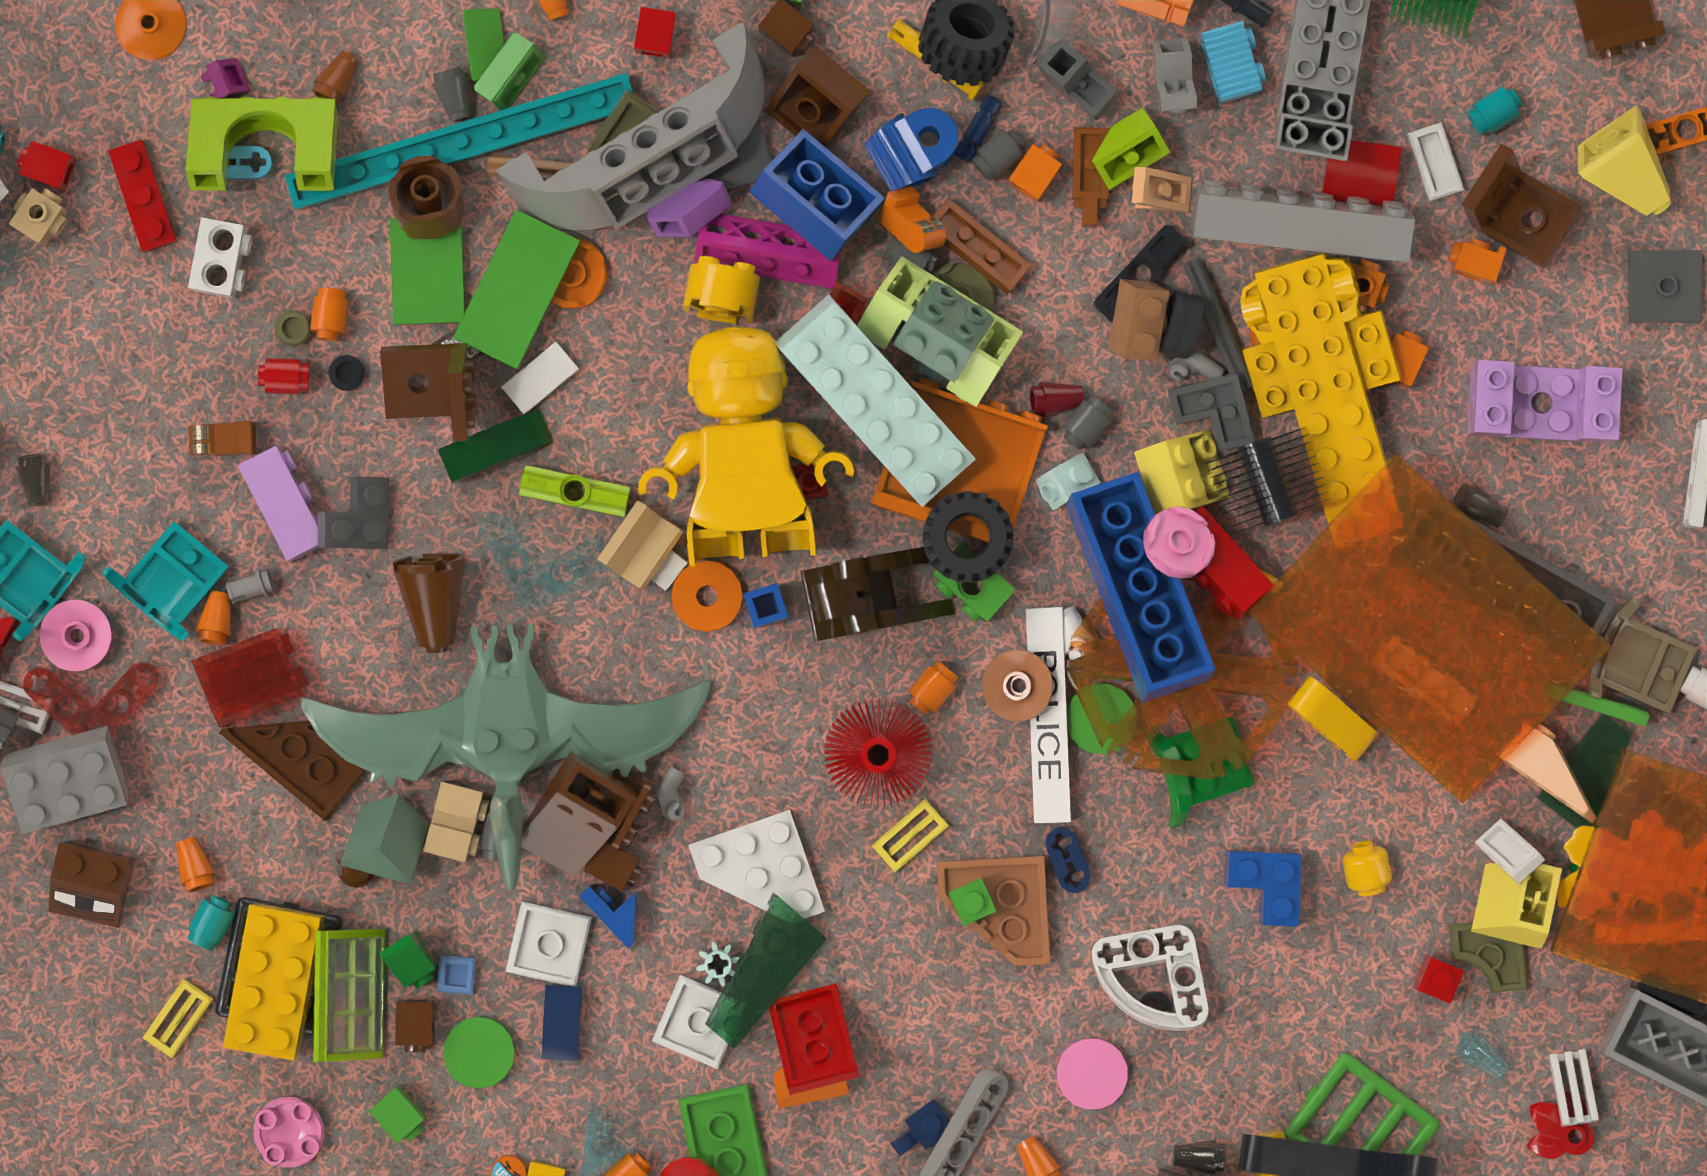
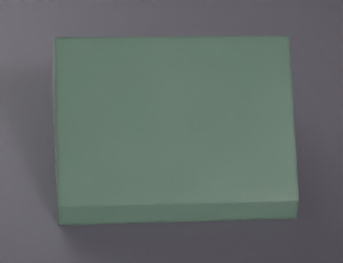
[341,794,430,884]

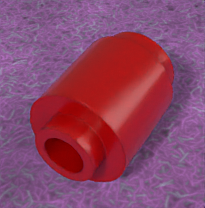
[258,358,309,395]

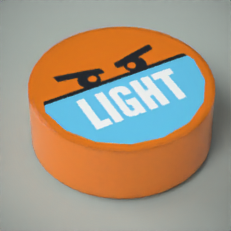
[490,1155,527,1176]

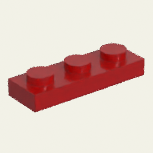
[108,139,177,253]

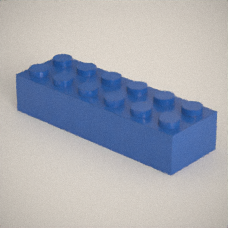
[1066,472,1216,703]

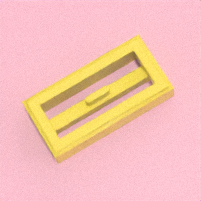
[871,799,949,872]
[143,978,214,1058]

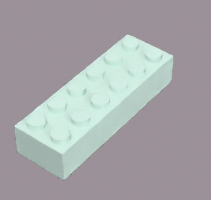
[776,294,975,507]

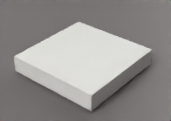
[505,901,592,987]
[652,974,746,1069]

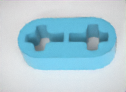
[227,146,274,180]

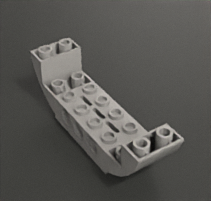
[1275,0,1370,161]
[495,22,766,230]

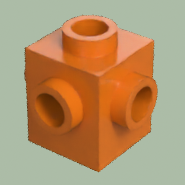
[1349,259,1390,313]

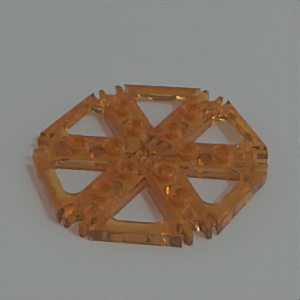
[1067,577,1298,780]

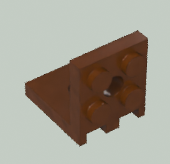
[1462,143,1583,269]
[380,343,477,441]

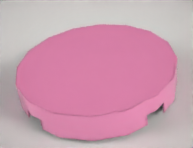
[1143,506,1215,579]
[1056,1038,1128,1109]

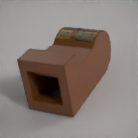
[188,420,257,456]

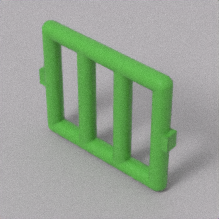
[1283,1053,1439,1155]

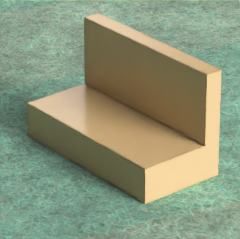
[597,500,683,591]

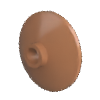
[982,650,1053,722]

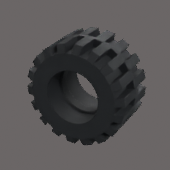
[918,0,1015,86]
[923,491,1014,583]

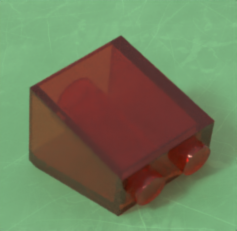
[191,628,310,728]

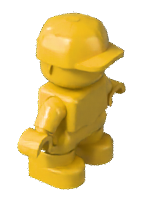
[638,327,854,566]

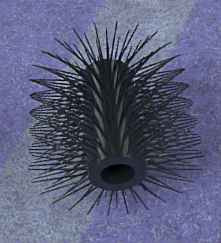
[1205,427,1332,535]

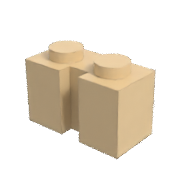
[423,781,490,862]

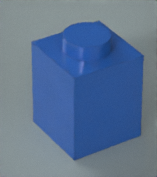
[743,583,789,629]

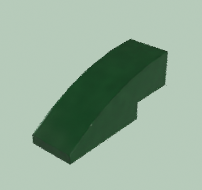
[437,409,553,484]

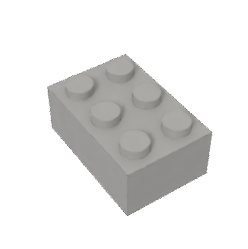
[0,726,129,834]

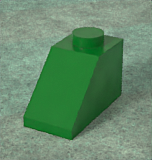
[378,931,438,989]

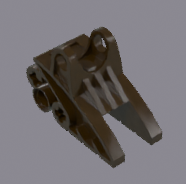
[800,547,954,642]

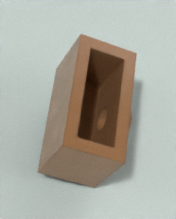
[1108,279,1169,361]

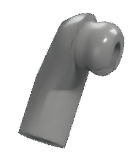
[1169,351,1224,381]
[655,766,686,821]

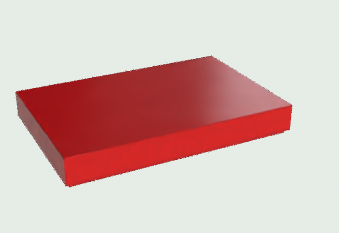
[767,983,860,1095]

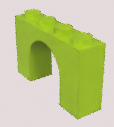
[186,97,338,191]

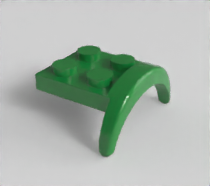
[1138,716,1255,829]

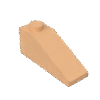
[1499,722,1596,823]

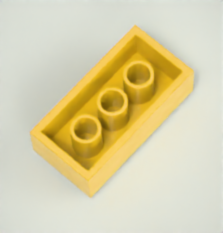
[223,903,325,1061]

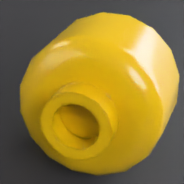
[1342,840,1392,896]

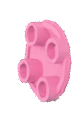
[254,1097,324,1167]

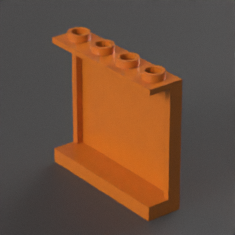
[871,377,1048,543]

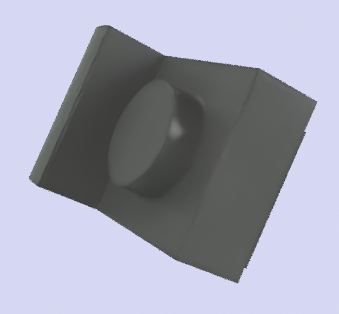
[1037,38,1120,121]

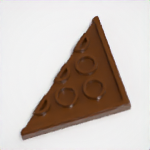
[219,711,409,821]

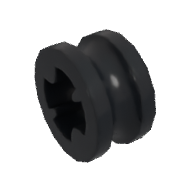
[1140,991,1172,1013]

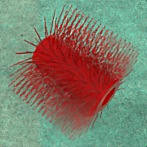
[824,699,933,809]

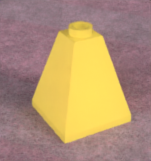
[1578,105,1671,216]

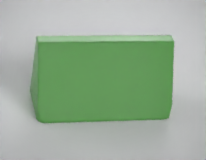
[463,8,505,84]
[474,32,546,111]

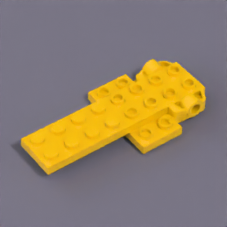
[1240,252,1405,547]

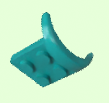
[0,520,86,641]
[102,521,230,641]

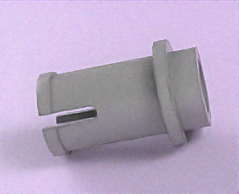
[226,569,275,605]

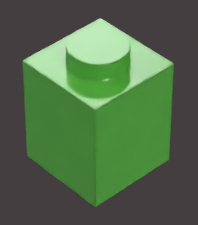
[948,877,996,926]
[368,1085,427,1143]

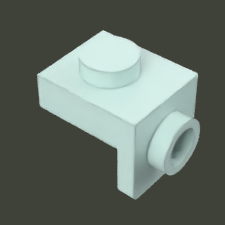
[1036,452,1101,510]

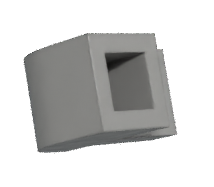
[1152,38,1197,113]

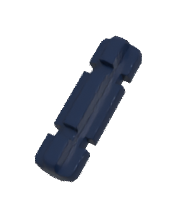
[954,95,1002,163]

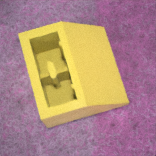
[1134,429,1231,515]
[1471,863,1562,949]

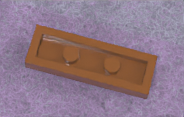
[933,198,1032,295]

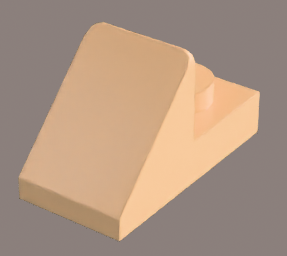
[1132,167,1192,213]

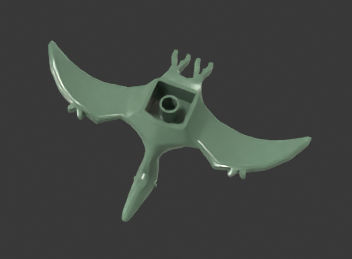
[300,623,711,891]

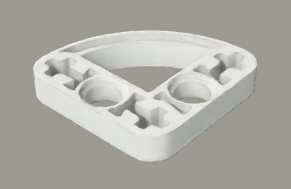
[1092,925,1208,1031]

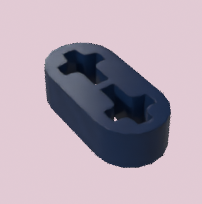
[1045,827,1091,893]

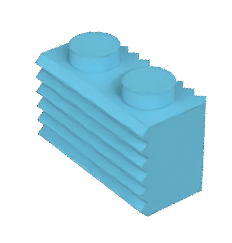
[1199,21,1266,105]

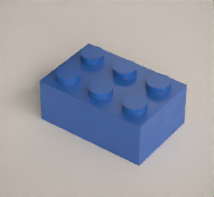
[749,129,885,261]

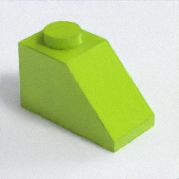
[1092,107,1171,190]

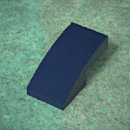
[542,985,582,1061]

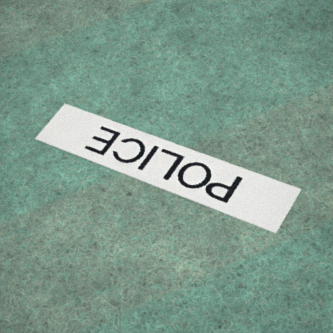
[1026,607,1071,823]

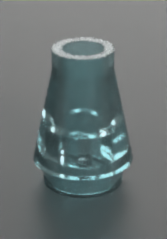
[1455,1031,1510,1080]

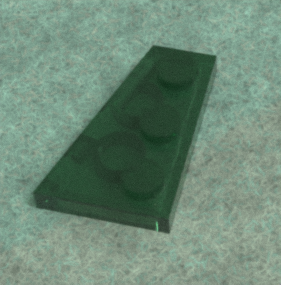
[1535,713,1632,829]

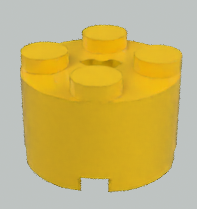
[682,256,760,324]

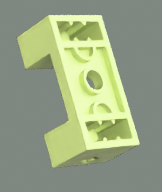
[857,256,1023,407]

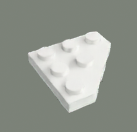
[688,810,825,923]

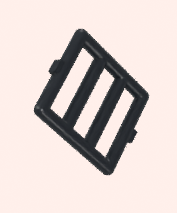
[215,897,342,1035]

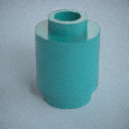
[1466,86,1522,136]
[187,895,235,951]

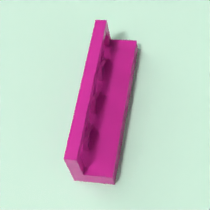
[694,214,841,289]

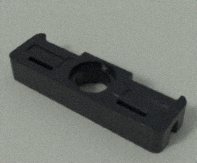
[1093,225,1188,324]

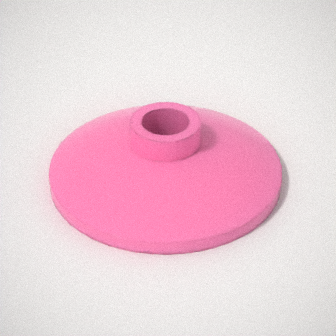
[39,600,112,671]

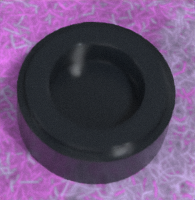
[328,355,365,391]

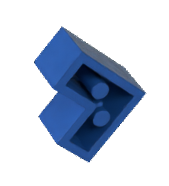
[1225,850,1302,927]

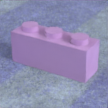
[238,446,318,562]

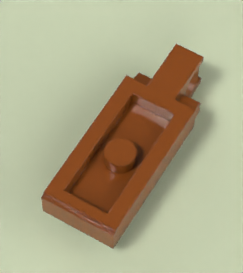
[1072,127,1110,228]

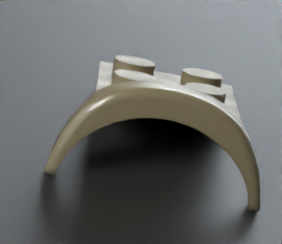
[1587,598,1698,714]

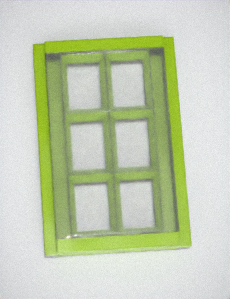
[314,929,385,1062]

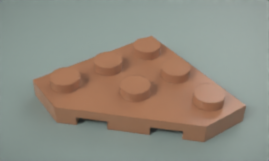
[936,856,1050,966]

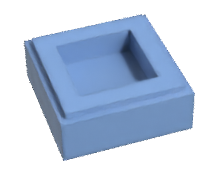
[437,955,476,995]

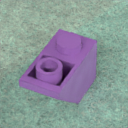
[647,179,731,237]

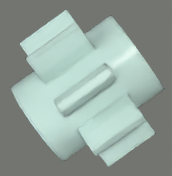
[696,941,741,986]

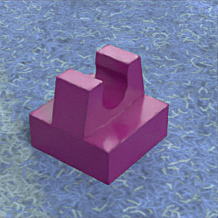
[200,58,250,98]

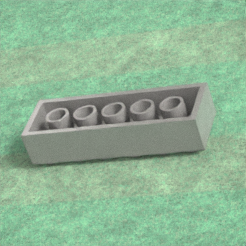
[1191,180,1415,263]

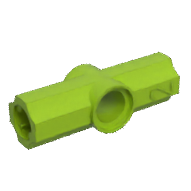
[519,465,631,518]

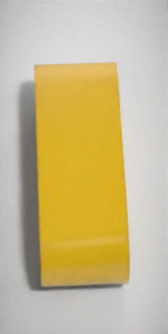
[1287,676,1378,762]

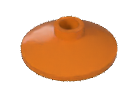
[115,0,186,60]

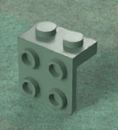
[893,281,994,383]

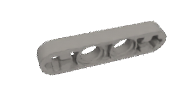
[919,1068,1008,1176]

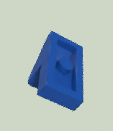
[579,885,637,948]

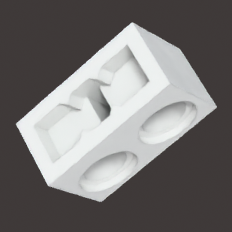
[188,217,252,299]

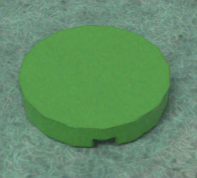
[1066,683,1137,754]
[443,1016,515,1089]

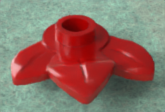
[1527,1091,1594,1159]

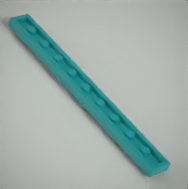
[284,73,633,211]

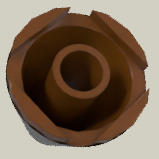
[393,553,465,653]

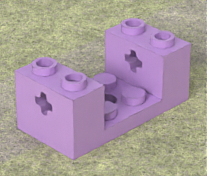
[1467,360,1622,443]

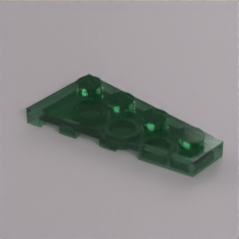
[705,893,827,1049]

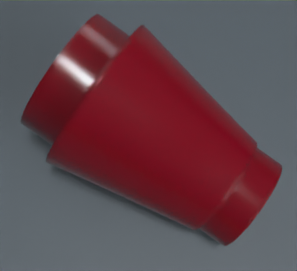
[1030,382,1084,417]

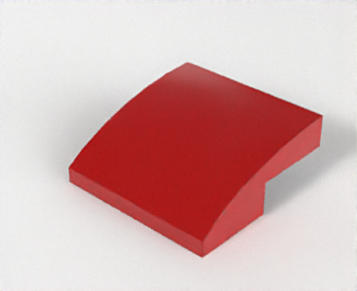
[1321,140,1402,206]

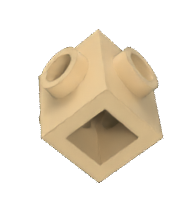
[9,188,68,247]

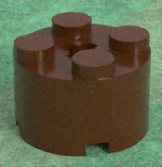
[389,156,465,239]

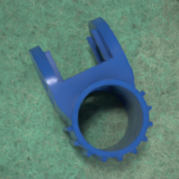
[864,108,958,191]

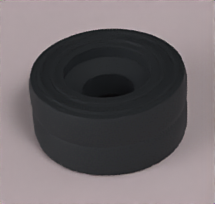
[1159,291,1204,359]

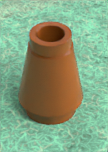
[312,50,359,106]

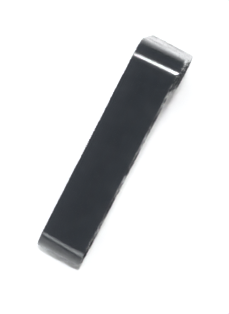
[1238,1134,1438,1176]

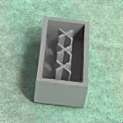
[1597,987,1707,1107]

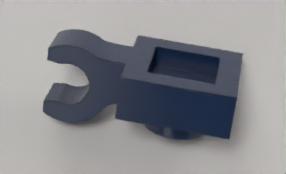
[890,1099,950,1156]

